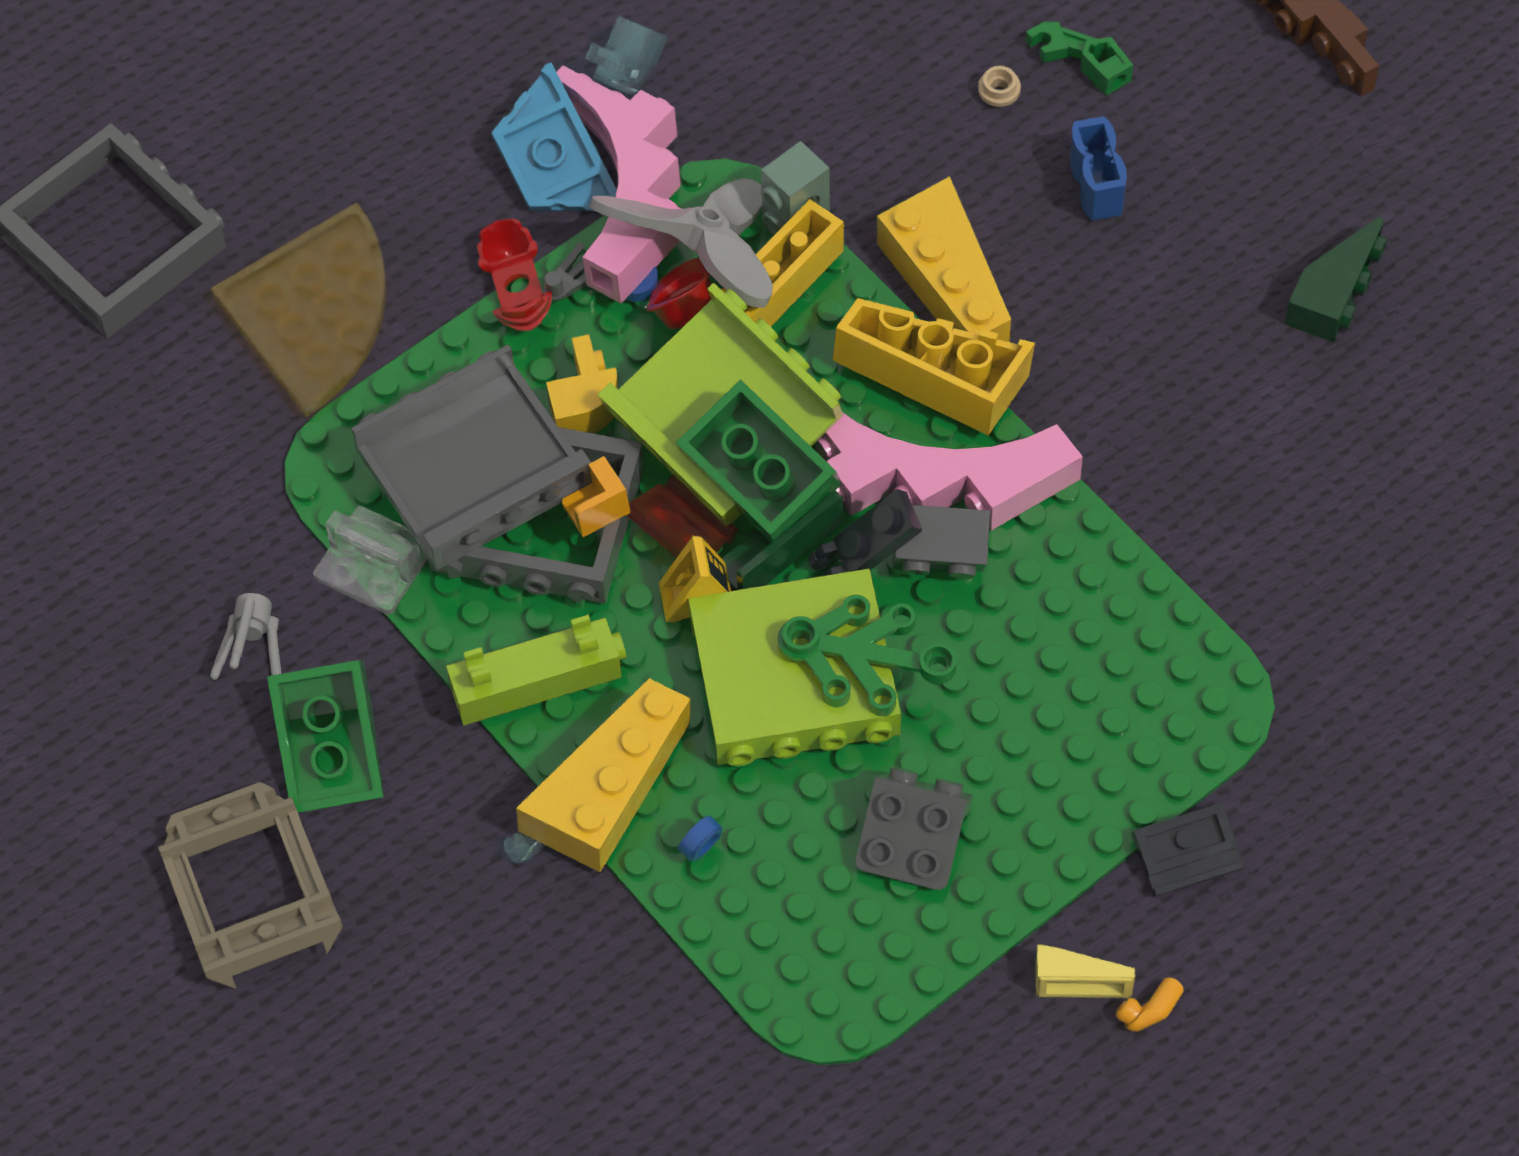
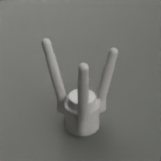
[210,593,282,680]

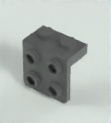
[855,767,973,890]

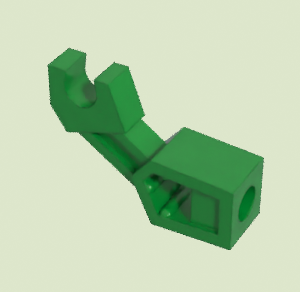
[1026,22,1133,96]

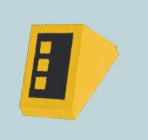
[659,536,731,622]

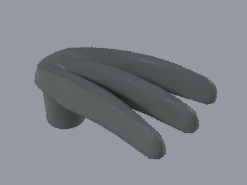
[543,242,586,301]

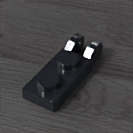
[808,489,922,576]

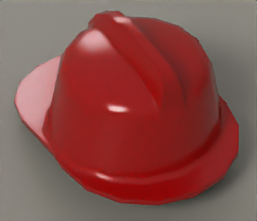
[646,257,712,330]

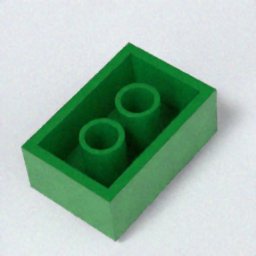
[675,379,841,543]

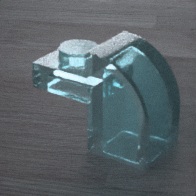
[585,16,668,95]

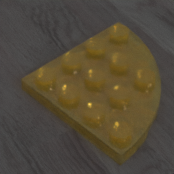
[211,203,386,417]

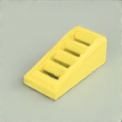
[1036,945,1135,998]

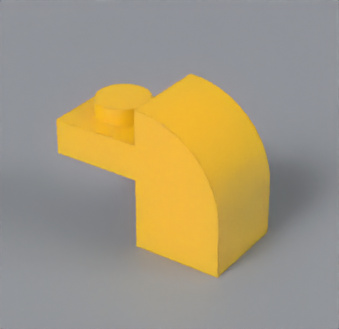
[546,335,618,434]

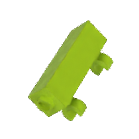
[446,615,627,726]

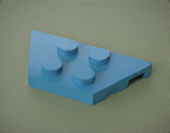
[492,62,617,211]

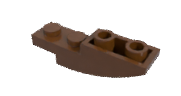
[1254,0,1379,97]

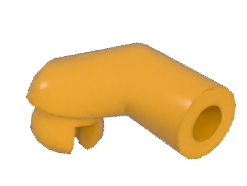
[1116,977,1184,1032]

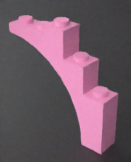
[557,66,681,304]
[815,412,1083,530]

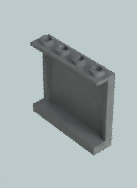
[351,345,592,571]

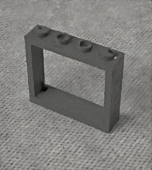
[0,123,227,339]
[428,427,644,604]

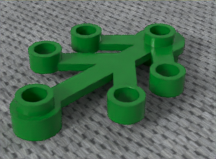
[778,595,957,716]

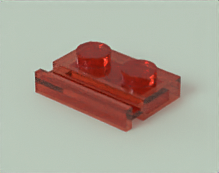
[626,475,738,558]

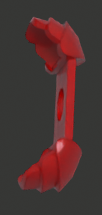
[477,218,552,331]

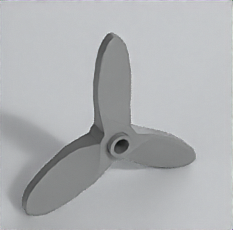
[589,178,773,308]

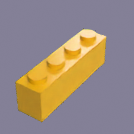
[722,199,844,326]

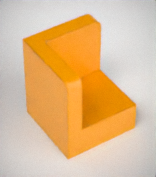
[562,456,631,537]

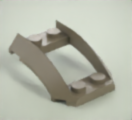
[158,782,343,989]

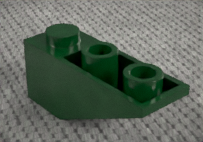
[1285,217,1388,343]

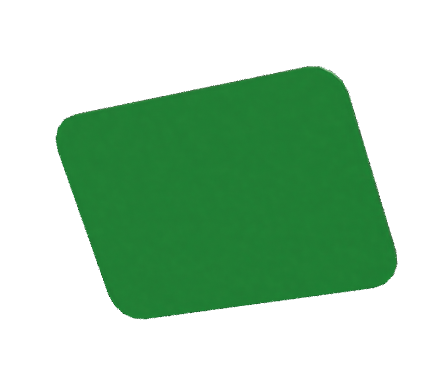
[285,159,1275,1066]

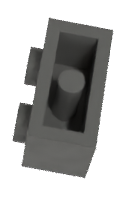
[892,505,990,578]

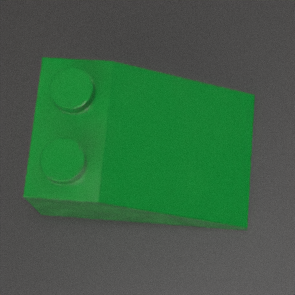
[267,660,384,813]

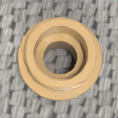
[978,66,1021,107]

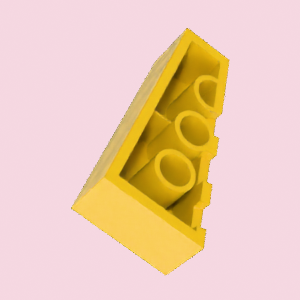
[877,176,1011,342]
[832,298,1035,435]
[516,678,690,872]

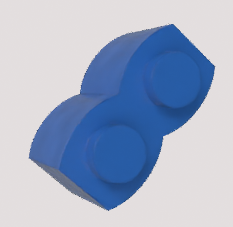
[1070,116,1127,220]

